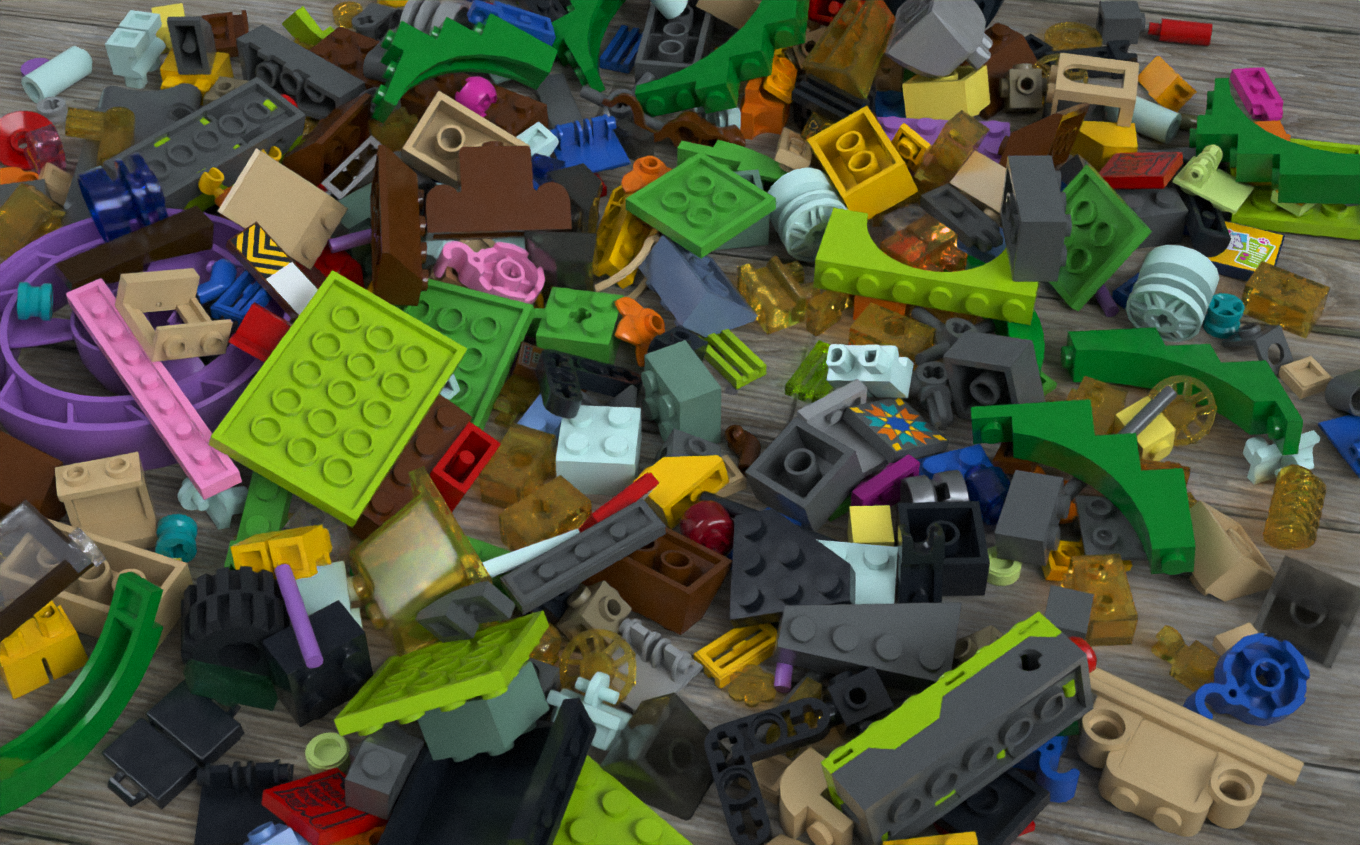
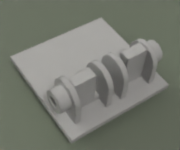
[583,618,703,722]

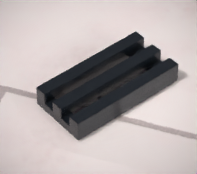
[791,73,866,123]

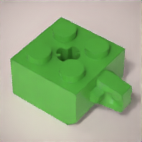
[525,287,624,365]

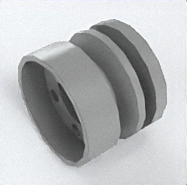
[400,0,473,35]

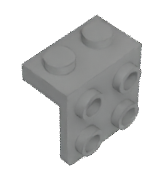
[797,379,890,478]

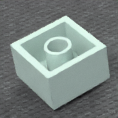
[555,405,642,495]

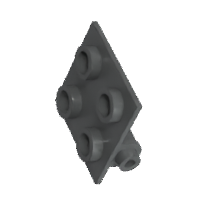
[1072,496,1148,561]

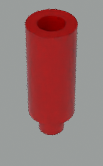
[1148,18,1213,46]

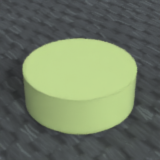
[987,546,1022,586]
[305,732,351,774]

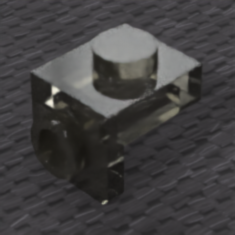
[614,113,654,161]

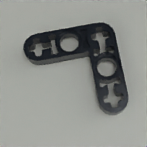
[535,349,643,419]
[704,697,832,845]

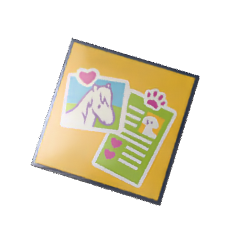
[1207,220,1285,287]

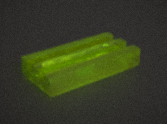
[785,340,832,403]

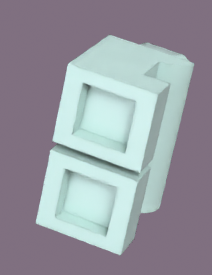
[105,10,166,89]
[826,344,914,398]

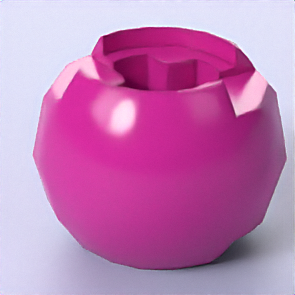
[455,76,497,117]

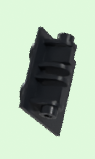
[194,759,294,845]

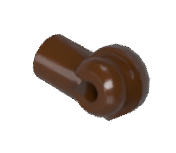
[724,424,761,477]

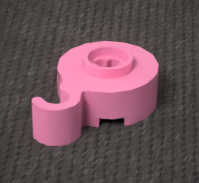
[433,241,545,305]

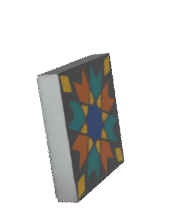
[842,398,949,463]

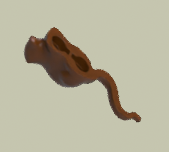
[602,93,746,148]

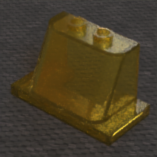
[348,466,499,657]

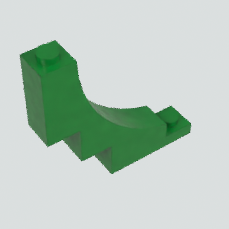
[1061,327,1303,455]
[971,399,1196,575]

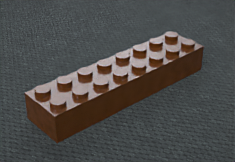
[309,26,549,137]

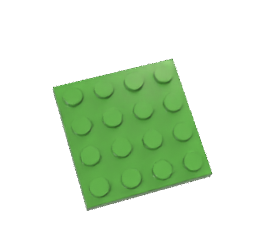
[392,279,536,430]

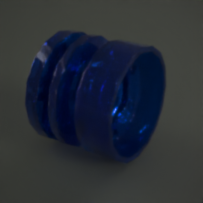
[76,152,168,243]

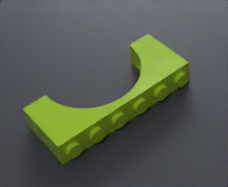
[813,208,1040,325]

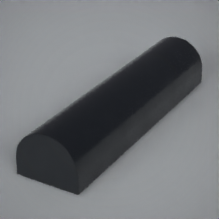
[1171,159,1231,257]

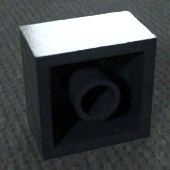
[894,501,990,596]
[262,600,373,728]

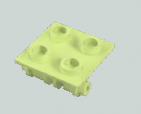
[1172,145,1255,214]

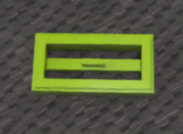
[698,329,767,390]

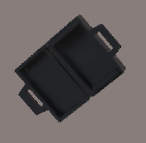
[102,679,244,809]

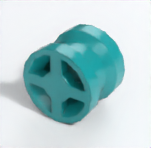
[17,282,53,321]
[1202,293,1245,339]
[155,514,198,563]

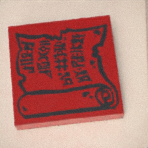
[1099,152,1183,189]
[261,768,392,845]

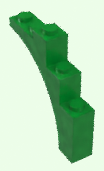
[551,0,626,92]
[635,0,810,117]
[372,13,558,124]
[1189,78,1360,204]

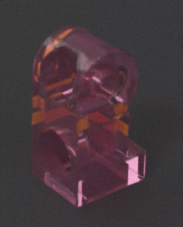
[24,124,66,175]

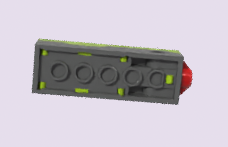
[100,77,306,213]
[820,611,1097,845]

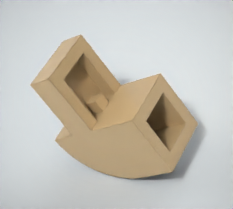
[779,746,854,845]

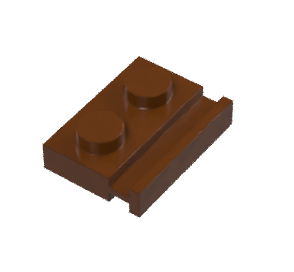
[201,10,250,58]

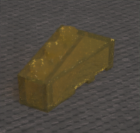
[801,0,896,100]

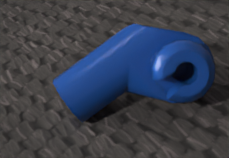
[196,259,237,304]

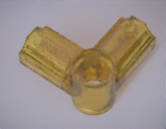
[65,107,135,169]

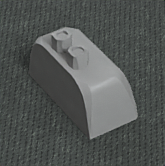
[885,0,993,79]

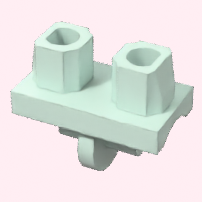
[1243,430,1321,487]
[178,478,248,530]
[547,671,635,751]

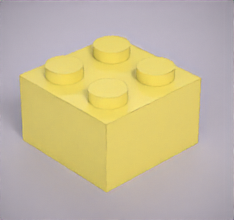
[902,65,990,121]

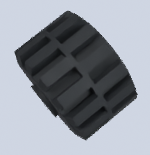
[181,566,292,687]

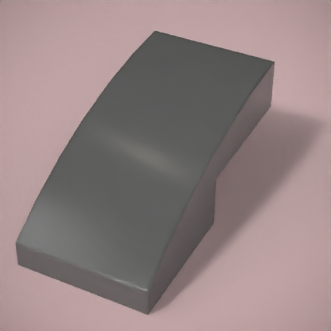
[416,581,516,643]

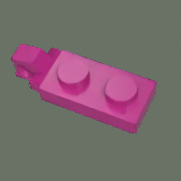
[1230,67,1284,121]

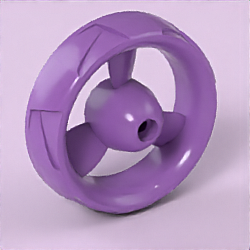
[0,208,294,471]

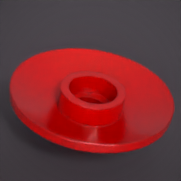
[0,111,59,171]

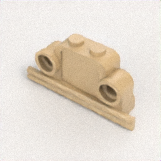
[1077,667,1304,837]

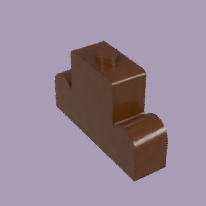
[423,141,572,241]

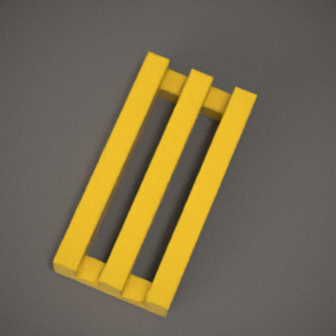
[693,623,777,689]

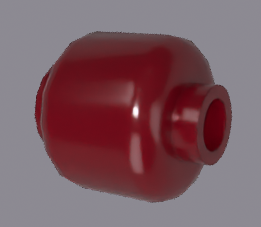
[679,500,735,556]

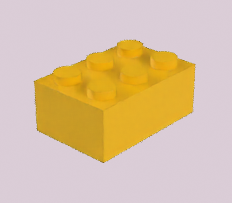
[807,106,918,220]

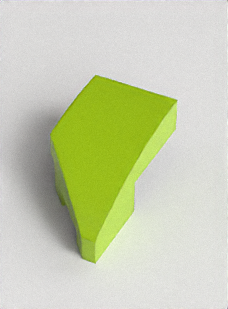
[281,6,334,48]

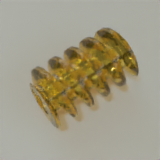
[1263,464,1327,550]

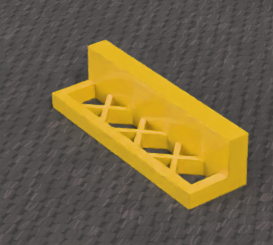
[579,185,653,289]

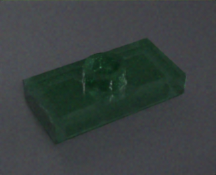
[183,659,278,711]

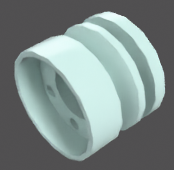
[768,167,848,262]
[1125,245,1219,342]

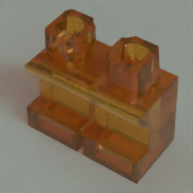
[880,213,968,272]

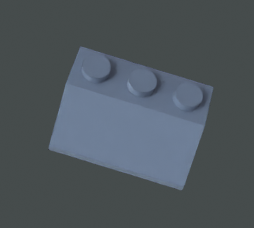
[639,234,758,338]

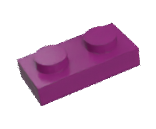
[851,454,920,507]

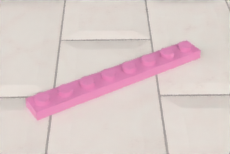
[65,278,242,500]

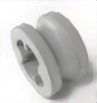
[36,97,69,125]

